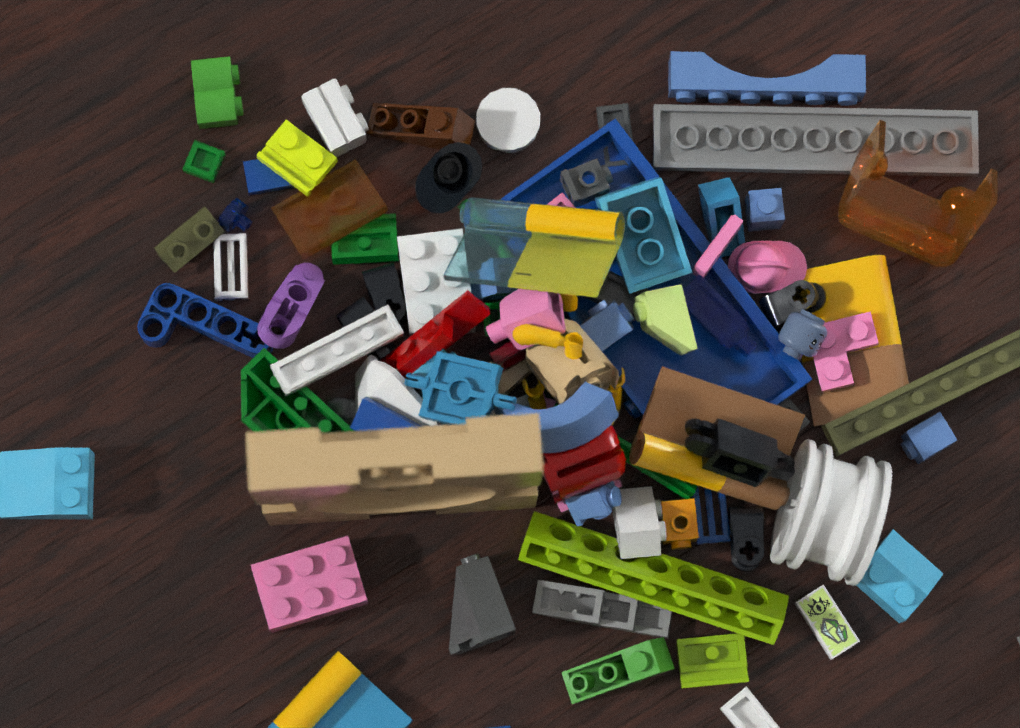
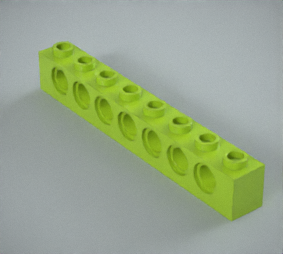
[518,511,789,645]

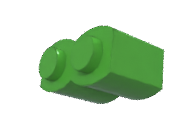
[191,56,244,129]

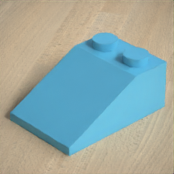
[594,177,692,294]
[0,448,95,519]

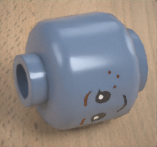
[778,309,828,360]

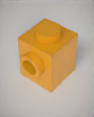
[660,498,699,550]

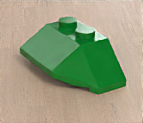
[241,348,354,433]

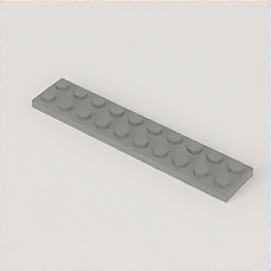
[653,104,979,177]

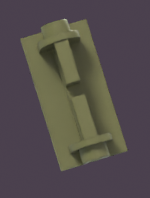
[154,206,225,273]

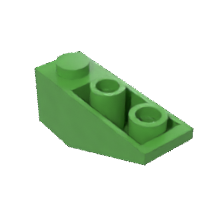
[561,637,675,704]

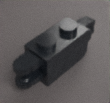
[685,418,795,487]

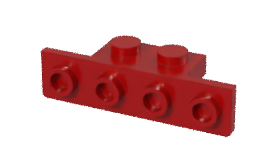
[381,290,490,378]

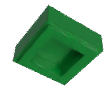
[182,140,226,183]

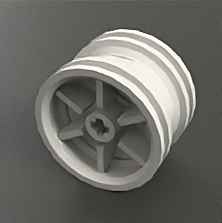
[770,439,892,586]

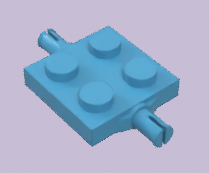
[405,351,517,425]

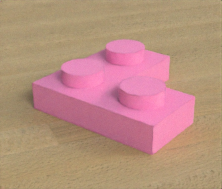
[813,311,879,393]

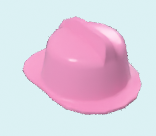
[728,241,807,293]

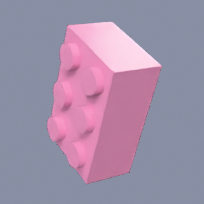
[251,536,369,633]

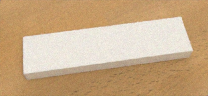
[270,305,404,396]

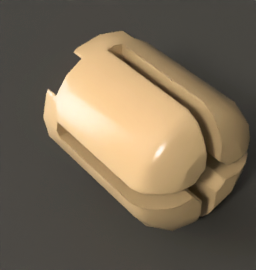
[525,318,619,404]

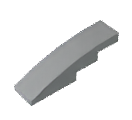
[532,580,673,639]

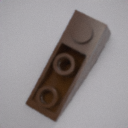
[367,103,475,150]

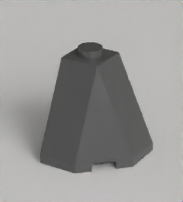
[449,553,516,657]

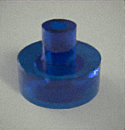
[218,198,252,232]

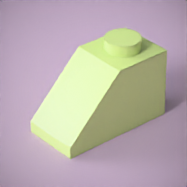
[633,284,698,356]

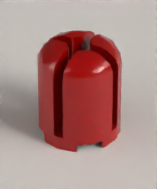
[542,424,626,503]

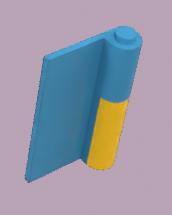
[267,651,413,728]

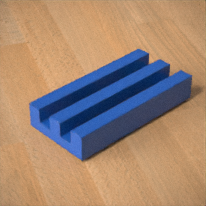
[691,486,731,545]

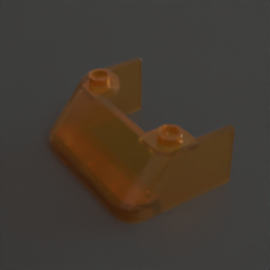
[838,120,998,267]

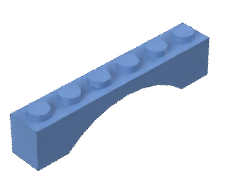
[668,51,866,106]

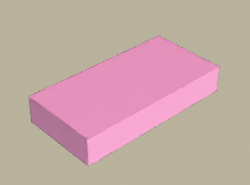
[693,214,743,280]

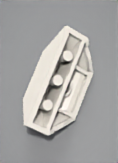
[355,355,444,427]

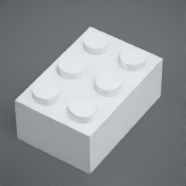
[397,228,476,336]

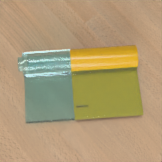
[443,197,625,297]

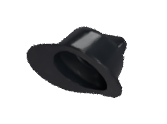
[415,142,482,214]

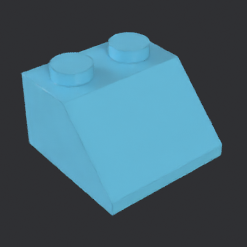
[856,529,943,624]

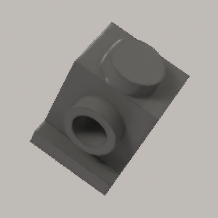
[560,158,613,208]

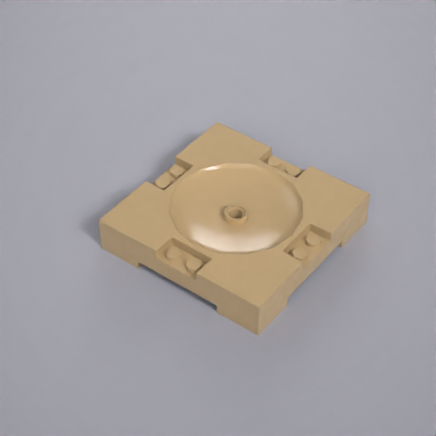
[246,413,543,526]

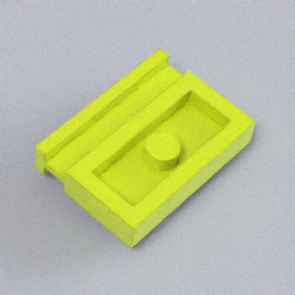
[256,120,338,197]

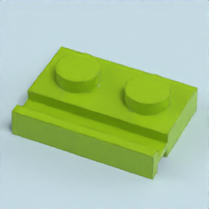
[676,633,749,689]

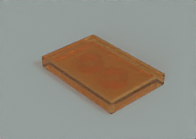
[271,159,388,260]

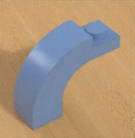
[494,382,619,453]

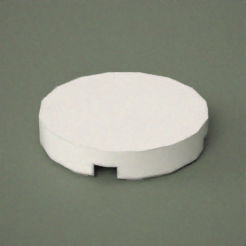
[476,88,540,153]

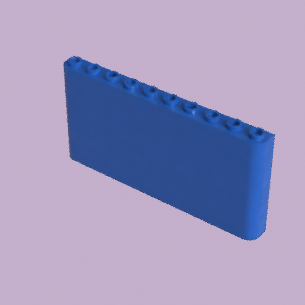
[487,118,812,420]

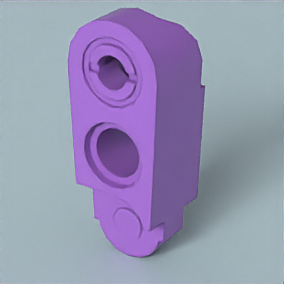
[257,263,325,349]

